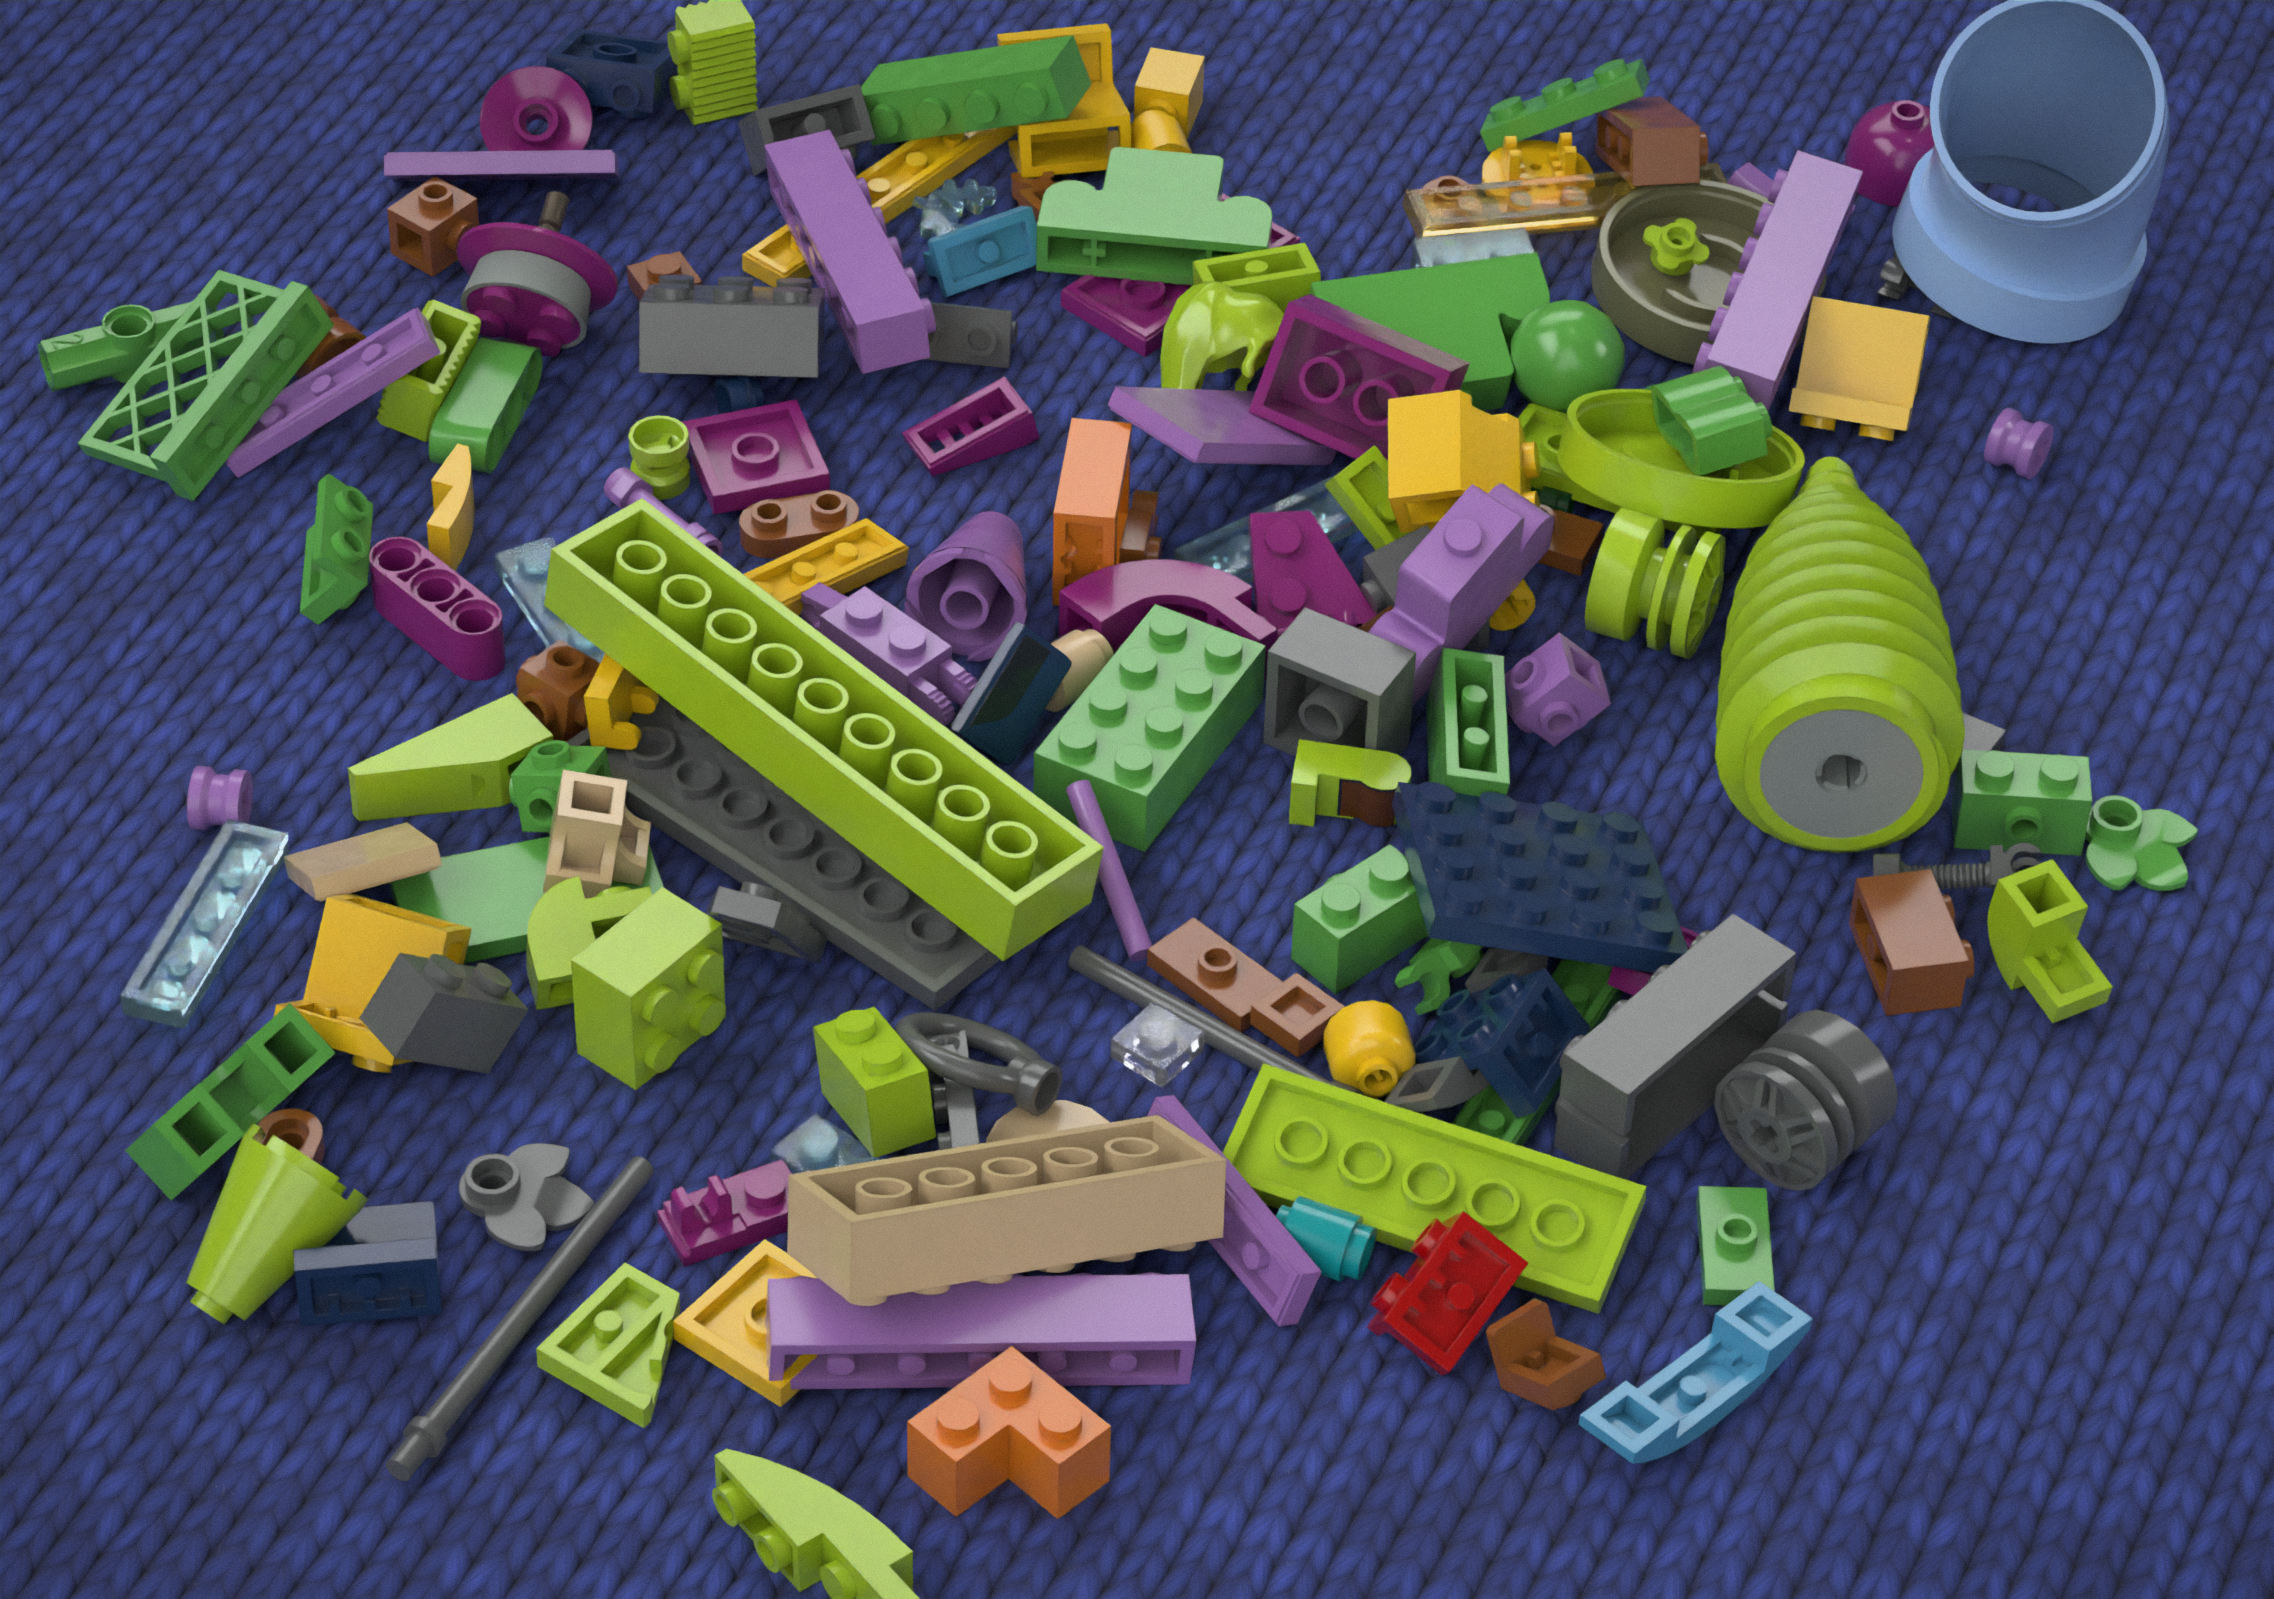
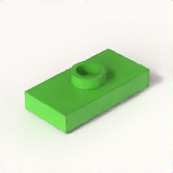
[1696,1186,1775,1306]

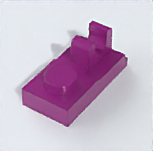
[657,1159,792,1267]

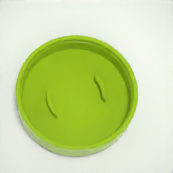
[1557,389,1805,528]

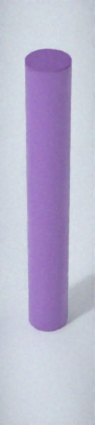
[1066,780,1152,961]

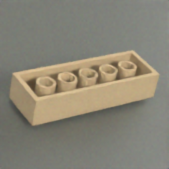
[787,1115,1226,1306]

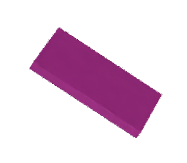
[1061,193,1300,357]

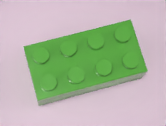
[1033,604,1266,852]

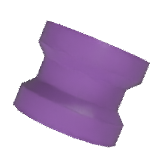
[1984,407,2054,480]
[187,766,253,834]

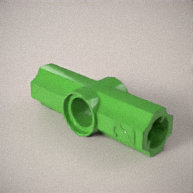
[37,301,224,392]

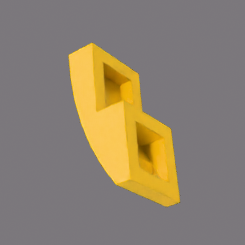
[427,443,475,571]

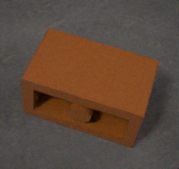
[1849,869,1974,1016]

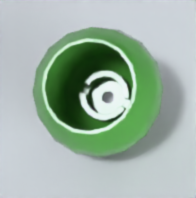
[1509,300,1625,414]

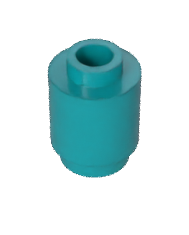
[1276,1196,1377,1282]

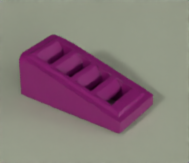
[902,377,1040,476]

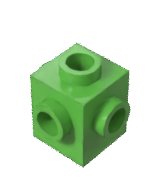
[509,740,612,835]

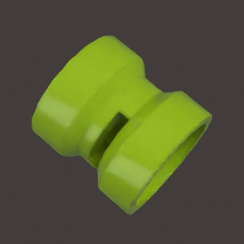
[628,415,691,500]

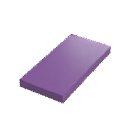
[384,150,620,181]
[1108,386,1337,466]

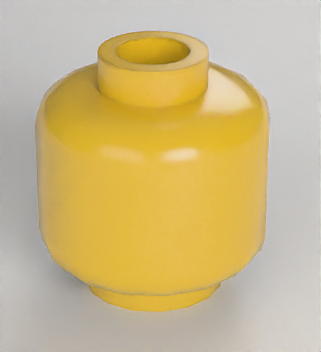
[1323,1000,1416,1099]

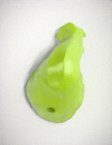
[1160,281,1284,391]

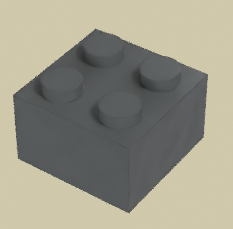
[1263,607,1416,757]

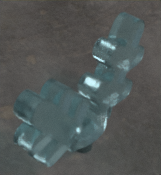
[912,179,997,238]

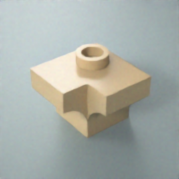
[543,770,651,899]

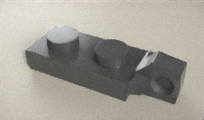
[926,1030,980,1150]

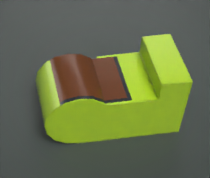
[1289,739,1412,827]

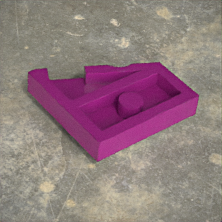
[1248,510,1376,628]

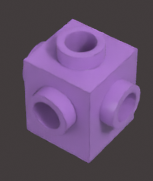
[1505,632,1611,747]

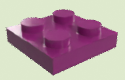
[682,399,830,515]

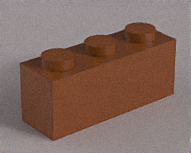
[1596,96,1708,186]

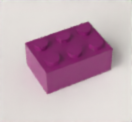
[1248,294,1470,461]

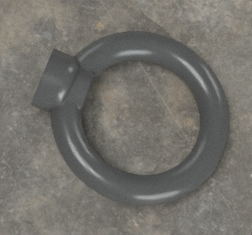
[894,1012,1063,1116]

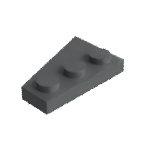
[705,881,828,964]

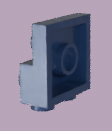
[546,28,677,118]

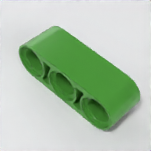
[429,337,543,474]

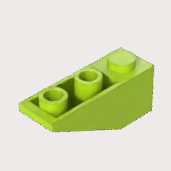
[348,693,553,822]

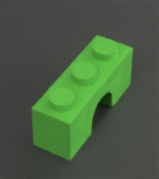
[125,1003,335,1201]

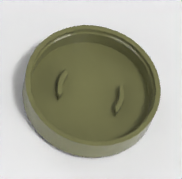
[1591,180,1826,365]

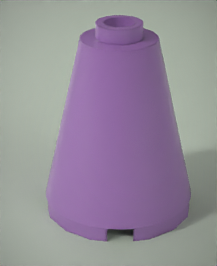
[905,511,1028,662]

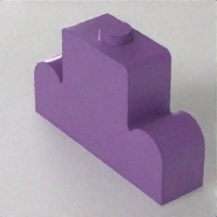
[1368,483,1554,707]

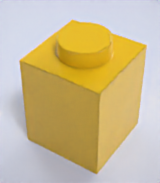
[1134,47,1205,139]

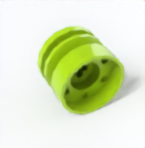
[1585,508,1726,660]

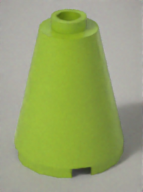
[186,1123,368,1325]

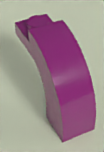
[1059,559,1277,681]

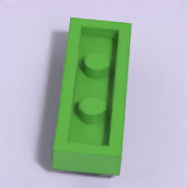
[1480,59,1650,152]

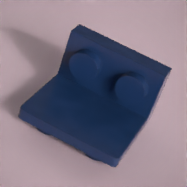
[1413,968,1591,1118]
[293,1201,442,1326]

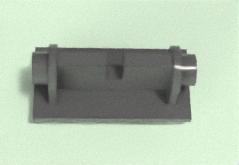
[925,302,1019,368]

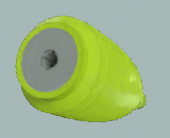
[1715,457,1965,853]

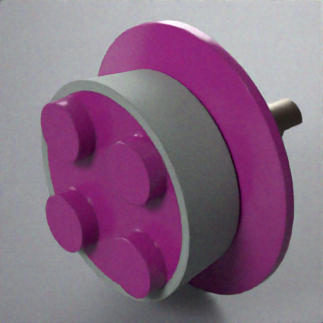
[457,191,618,357]

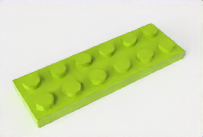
[1223,1063,1646,1314]

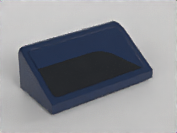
[951,622,1072,765]

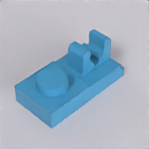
[922,206,1037,297]

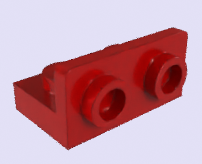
[1367,1211,1528,1375]

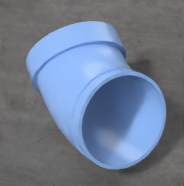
[1892,0,2170,343]

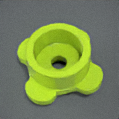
[1643,218,1710,276]

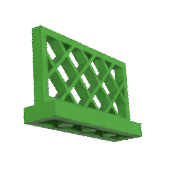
[78,270,334,501]

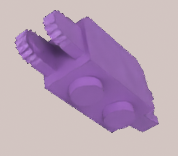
[801,582,978,726]

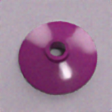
[480,66,593,151]

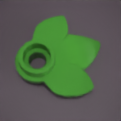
[2085,795,2198,891]

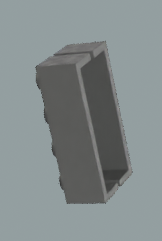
[1554,914,1796,1180]

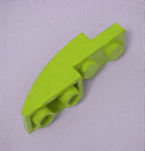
[712,1448,920,1599]

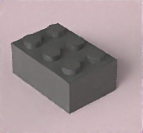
[639,275,825,378]

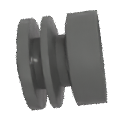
[1714,1009,1898,1191]

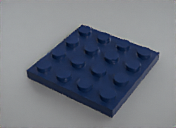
[1392,782,1688,973]

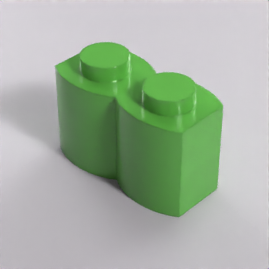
[1651,365,1772,476]

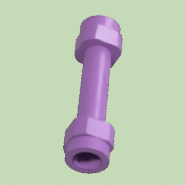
[604,467,723,557]

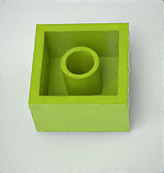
[571,887,726,1090]

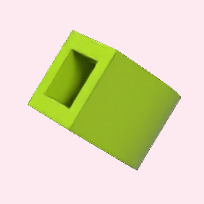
[1987,859,2113,1023]
[526,876,652,1010]

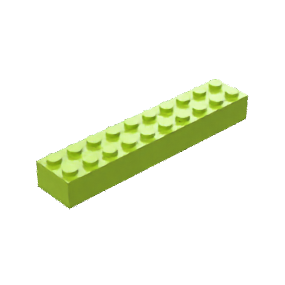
[544,498,1104,961]

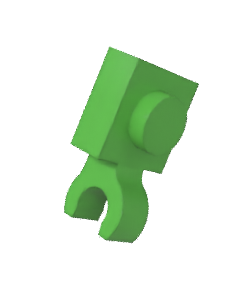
[1394,938,1484,1015]

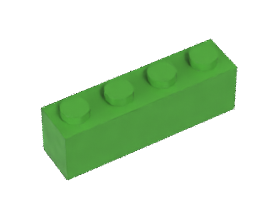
[861,35,1092,146]

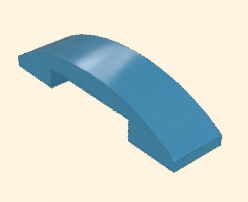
[1578,1281,1813,1464]

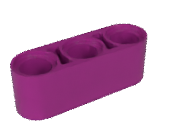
[369,536,506,681]

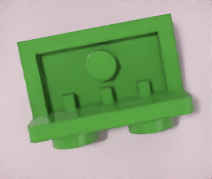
[300,474,373,625]

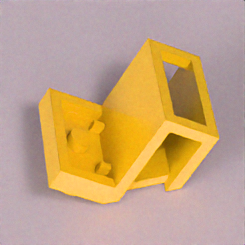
[997,23,1131,178]
[1789,296,1931,441]
[1388,390,1541,533]
[273,894,472,1073]

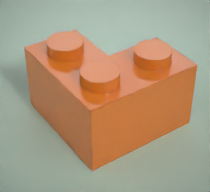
[907,1346,1111,1519]

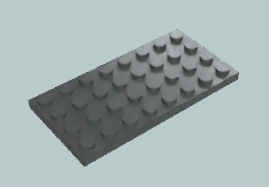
[567,685,1100,1011]

